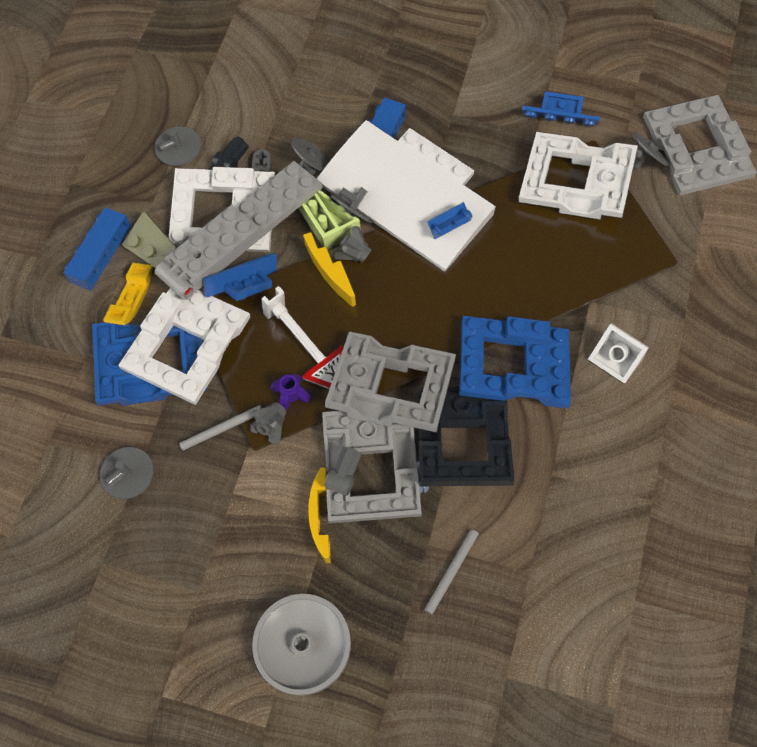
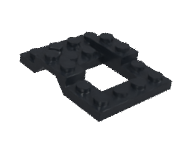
[418,386,515,487]

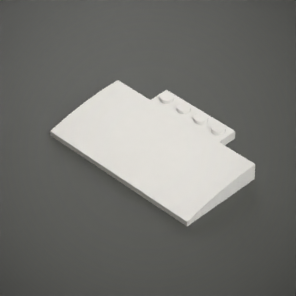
[317,120,495,271]

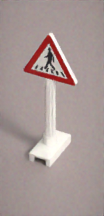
[262,286,344,389]

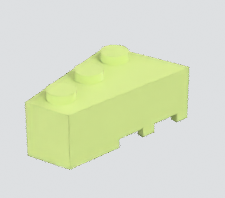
[298,190,361,250]

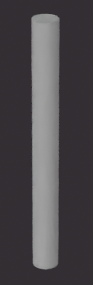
[179,405,262,451]
[424,529,479,615]

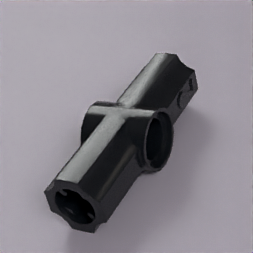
[209,136,249,170]

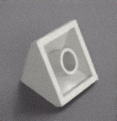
[588,323,649,383]

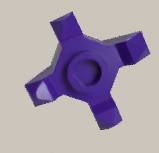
[270,374,311,411]

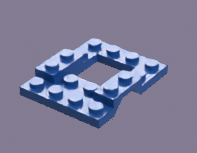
[459,316,571,409]
[92,322,208,406]

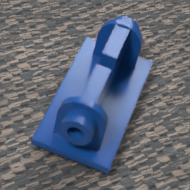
[427,202,473,239]

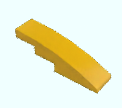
[303,232,356,307]

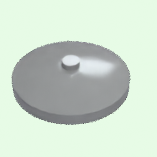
[252,594,351,696]

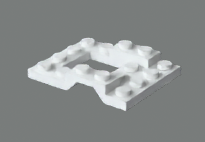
[519,132,637,219]
[169,167,276,252]
[118,288,250,405]

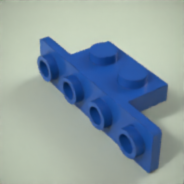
[521,91,601,127]
[203,253,277,301]

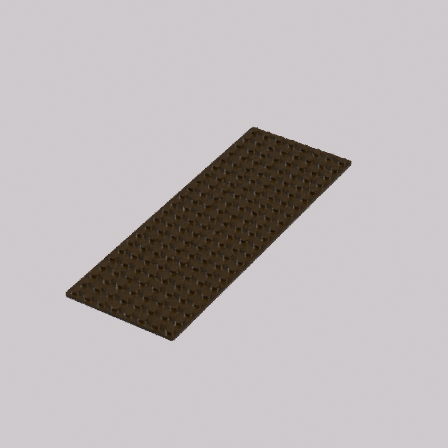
[215,140,677,451]

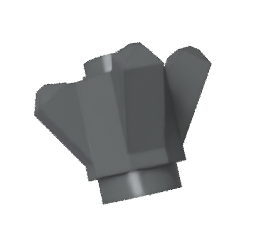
[333,226,372,263]
[250,403,286,444]

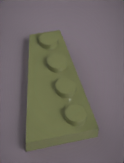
[122,211,176,268]

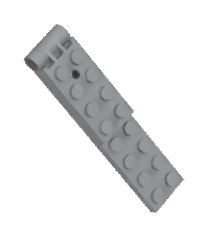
[155,161,322,300]

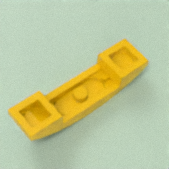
[103,263,153,325]
[308,467,331,563]

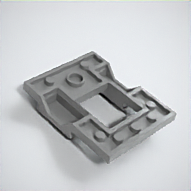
[643,95,757,196]
[325,332,456,432]
[322,411,422,524]

